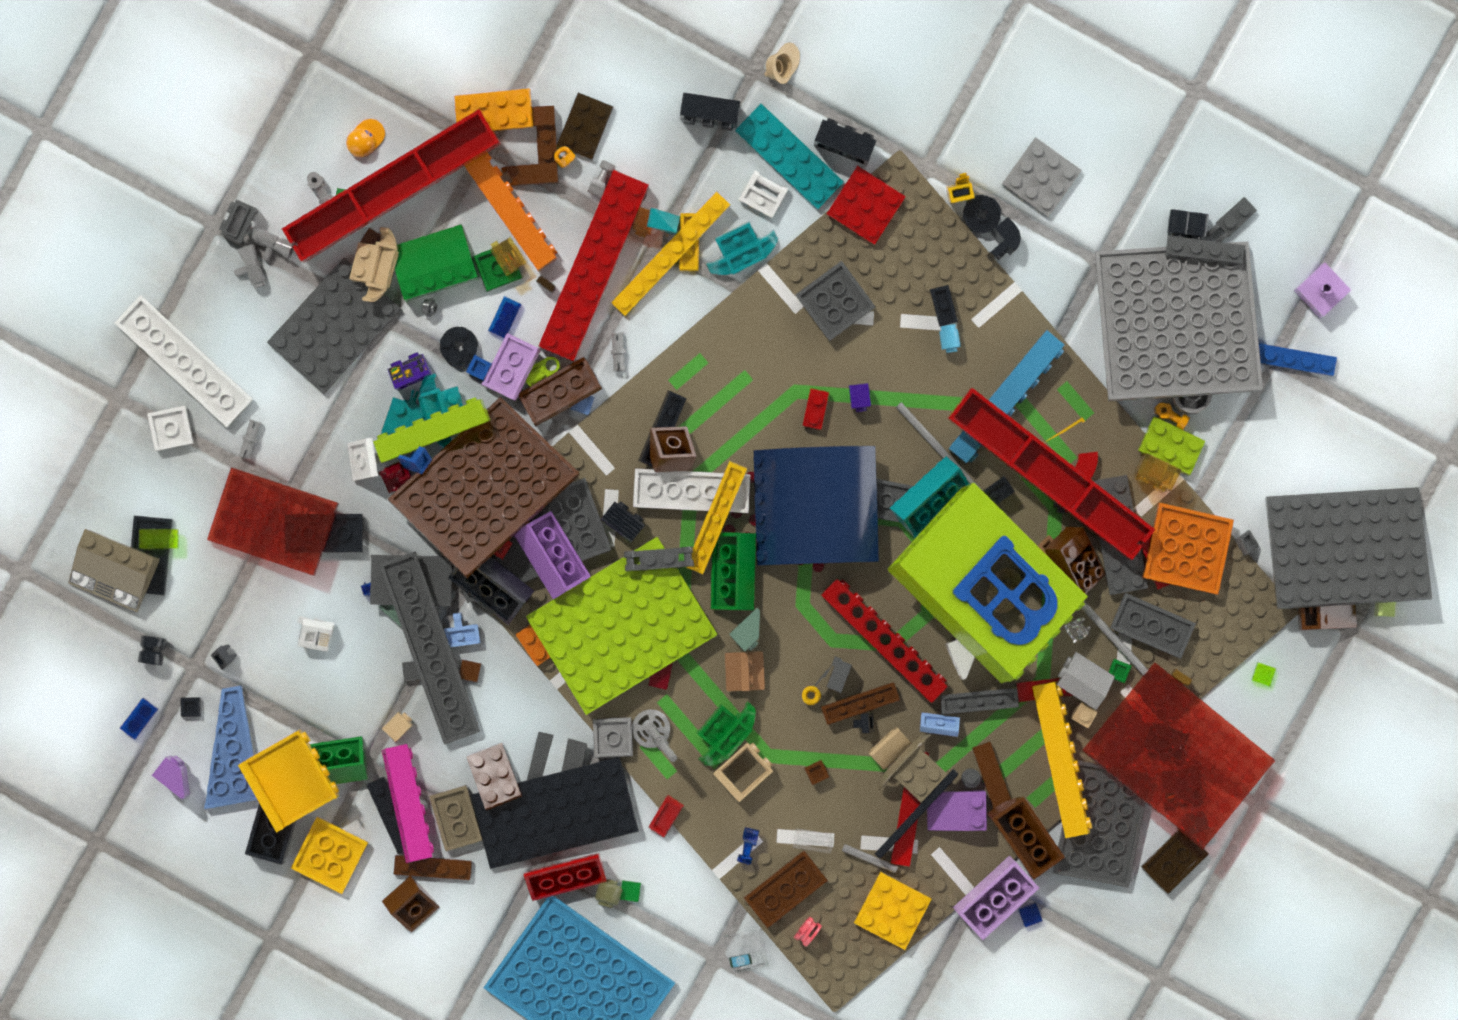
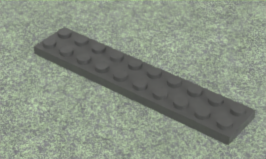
[379,551,480,745]

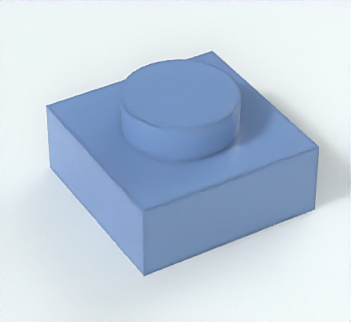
[571,396,595,415]

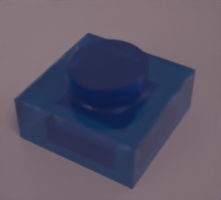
[1018,902,1043,927]

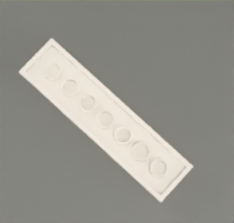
[115,295,253,428]

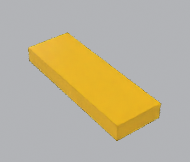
[679,213,699,271]

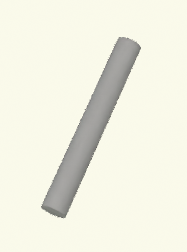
[842,844,898,873]

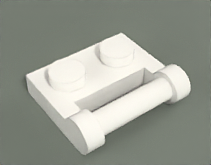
[739,170,789,218]

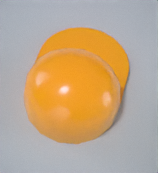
[346,119,385,158]

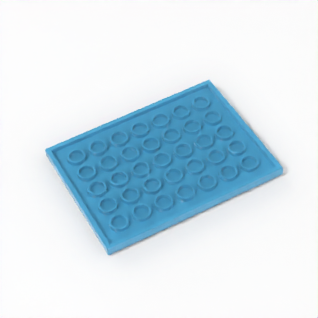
[483,896,676,1020]

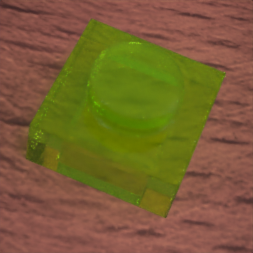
[1251,662,1276,686]

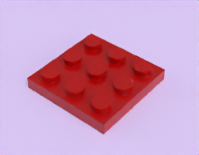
[826,165,906,245]

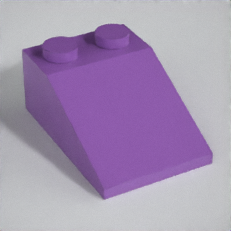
[927,790,987,831]

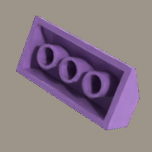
[514,511,591,599]

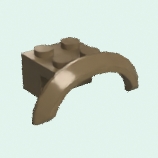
[879,733,948,803]

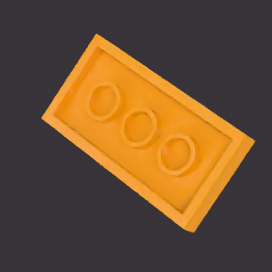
[454,88,533,131]

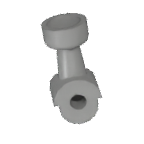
[587,160,616,198]
[307,172,333,205]

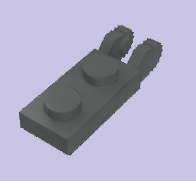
[1206,197,1257,242]

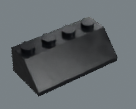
[448,557,534,625]

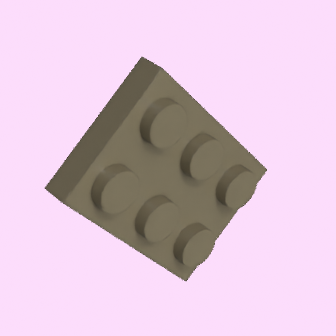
[429,785,483,852]

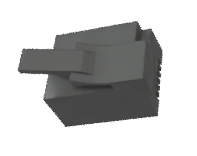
[815,656,852,693]

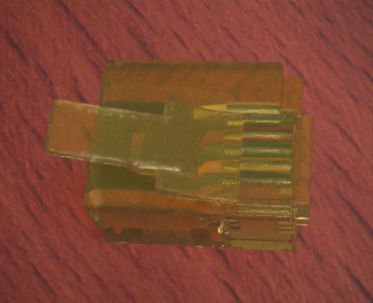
[490,237,527,276]

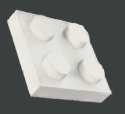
[147,406,194,451]

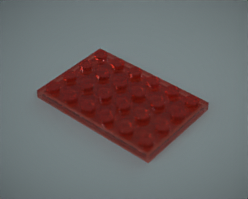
[207,467,339,576]

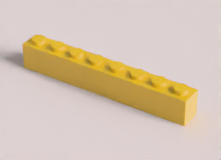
[1033,681,1092,838]

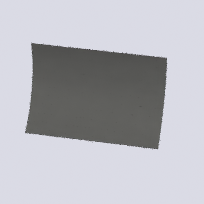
[527,732,587,780]

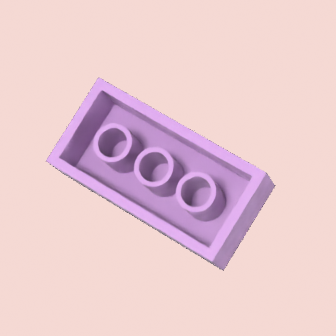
[953,855,1039,940]

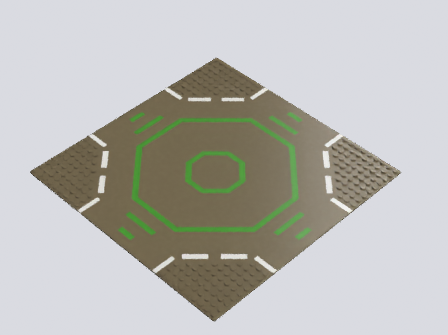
[441,150,1298,1012]

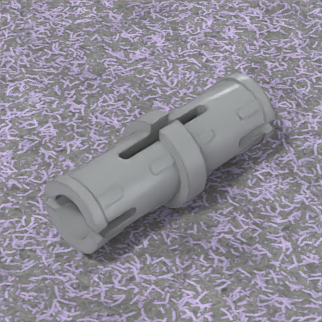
[611,332,626,372]
[238,419,261,459]

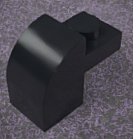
[986,217,1021,261]

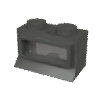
[219,199,259,245]

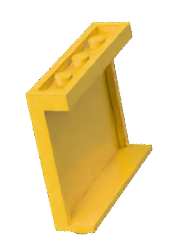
[238,729,340,832]

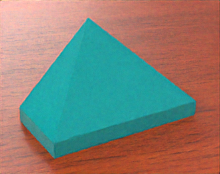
[647,208,680,235]

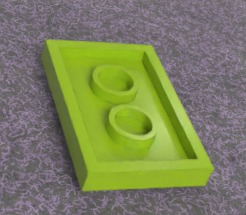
[1138,416,1205,476]

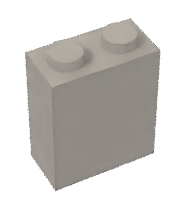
[1057,652,1115,709]

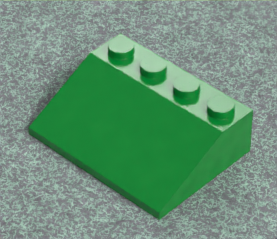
[395,224,479,302]

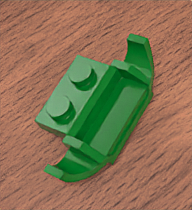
[697,701,756,766]

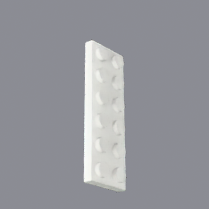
[633,469,750,513]

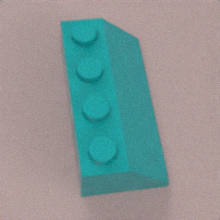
[890,456,970,538]

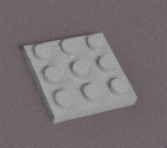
[1002,137,1082,217]

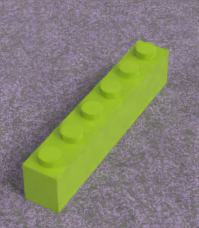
[373,397,491,463]

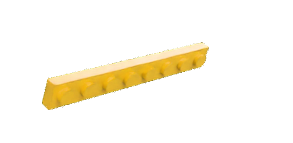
[611,191,731,316]

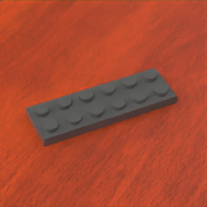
[1094,475,1148,595]

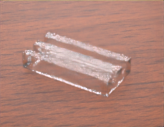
[793,828,834,854]

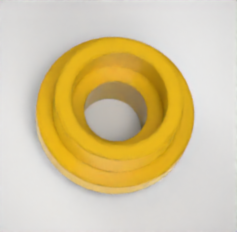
[802,686,821,705]

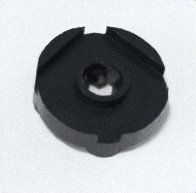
[963,195,1001,233]
[440,327,478,365]

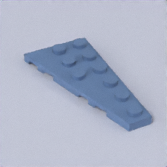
[204,685,257,809]

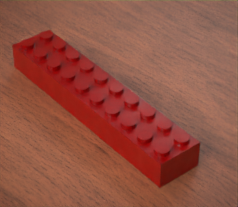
[538,169,649,362]

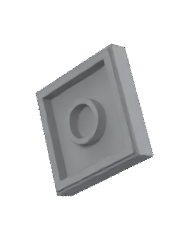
[593,717,633,758]

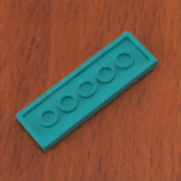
[735,103,844,210]

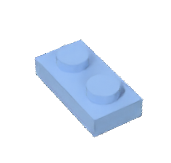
[920,712,960,737]

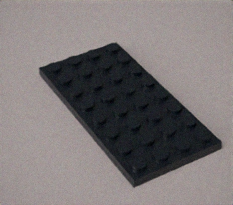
[471,757,639,869]

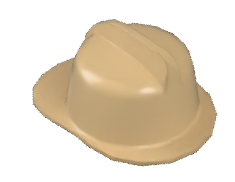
[764,42,800,84]
[986,568,1022,613]

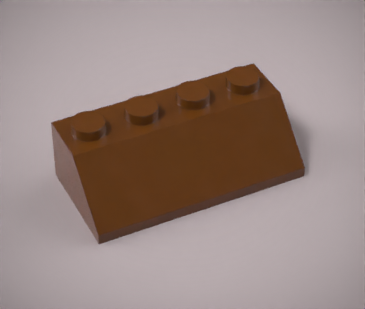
[987,796,1065,880]

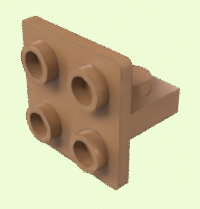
[725,651,765,691]

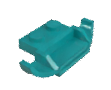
[706,221,778,275]
[418,374,463,448]

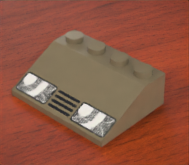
[68,529,160,612]

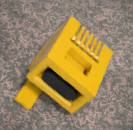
[946,173,975,203]

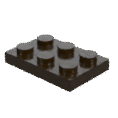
[557,92,614,160]
[1141,826,1209,894]

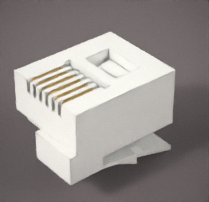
[298,616,334,651]

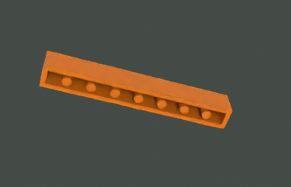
[464,152,558,272]

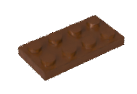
[518,357,602,427]
[743,850,828,928]

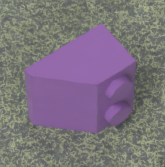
[151,755,190,799]

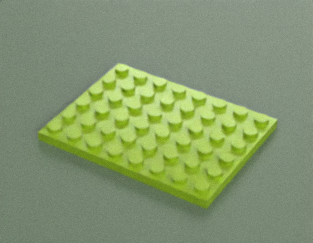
[526,537,718,715]

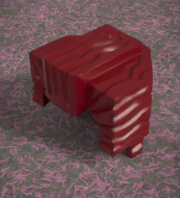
[378,462,411,493]

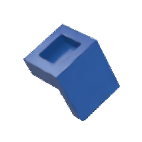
[398,446,432,474]

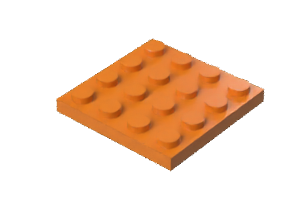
[1142,503,1234,595]

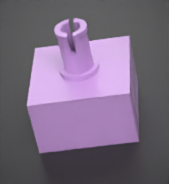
[1294,262,1351,318]

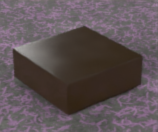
[536,276,556,294]

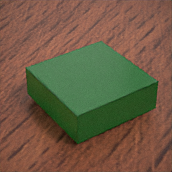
[1108,658,1132,683]
[620,880,641,902]

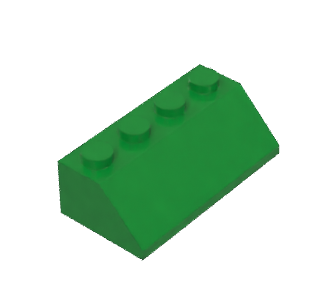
[710,532,756,610]
[309,736,368,784]

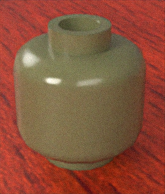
[595,879,622,908]

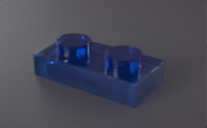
[488,296,522,338]
[120,697,159,740]

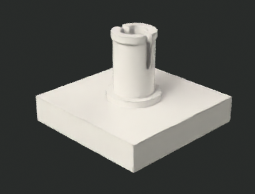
[347,438,381,481]

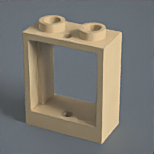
[713,742,773,802]

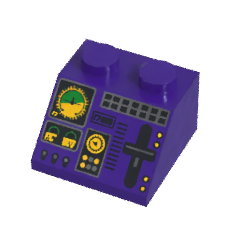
[387,352,432,391]

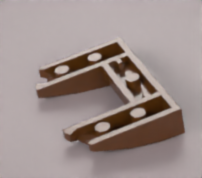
[502,106,559,186]

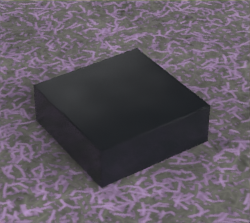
[180,697,201,717]

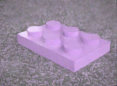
[482,333,541,401]

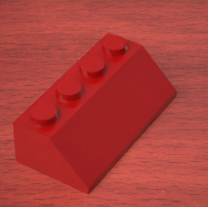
[523,853,607,901]

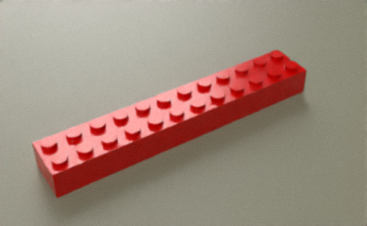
[281,109,501,263]
[946,388,1156,560]

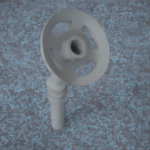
[632,709,677,762]

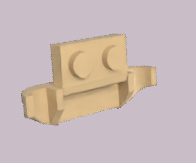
[349,227,399,302]

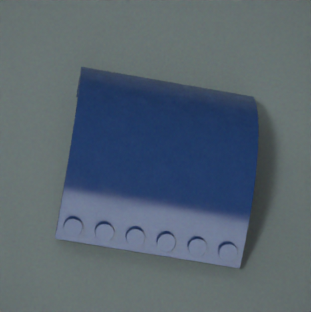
[753,446,879,565]

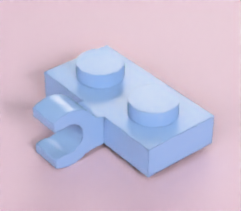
[444,612,481,647]

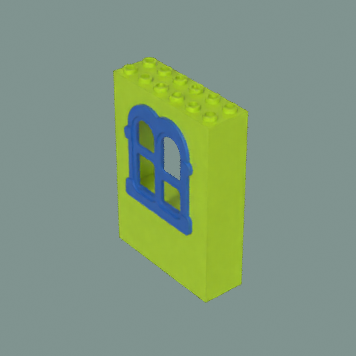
[887,482,1088,683]

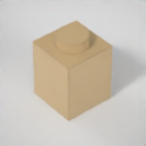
[1070,702,1098,728]
[382,712,413,742]

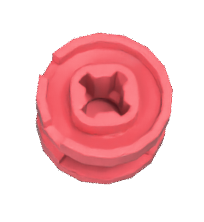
[794,916,822,947]

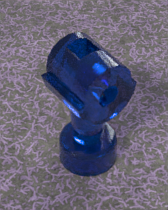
[737,827,760,865]

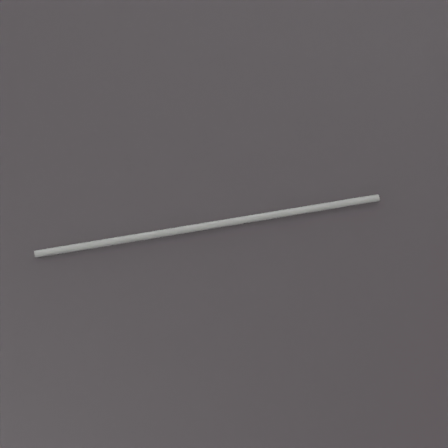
[896,402,1149,676]

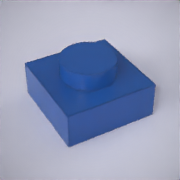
[466,355,492,380]

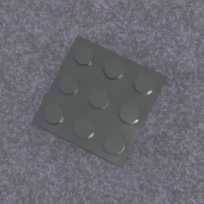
[795,261,876,341]

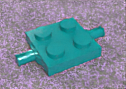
[381,389,424,435]

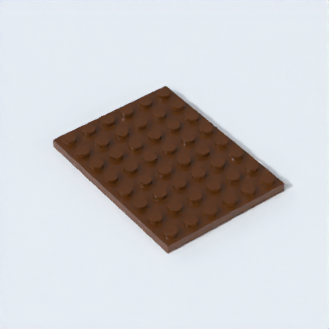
[388,397,580,578]

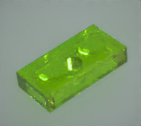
[139,529,179,549]

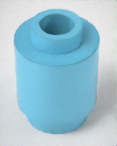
[939,324,961,353]

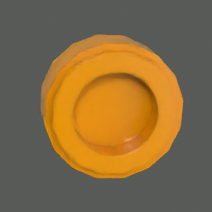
[554,146,575,168]

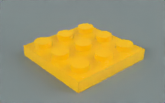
[291,816,368,894]
[854,871,932,950]

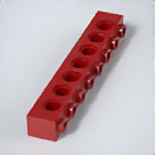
[821,579,948,703]

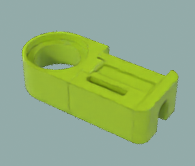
[526,356,560,387]

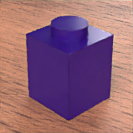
[849,383,871,412]

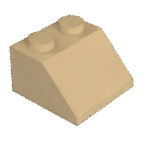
[868,727,912,770]

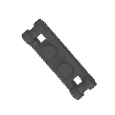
[624,547,694,572]

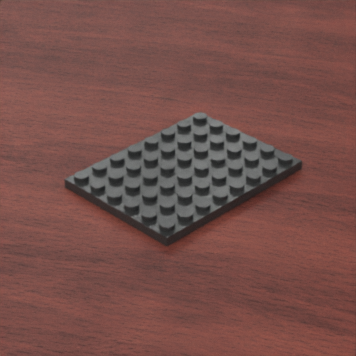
[1265,487,1432,609]

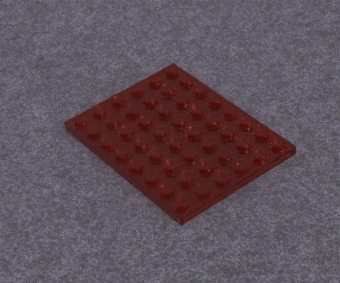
[1082,662,1275,850]

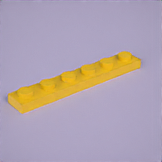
[686,461,747,574]

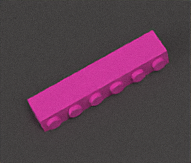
[381,744,434,863]

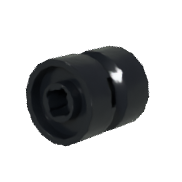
[138,635,166,666]

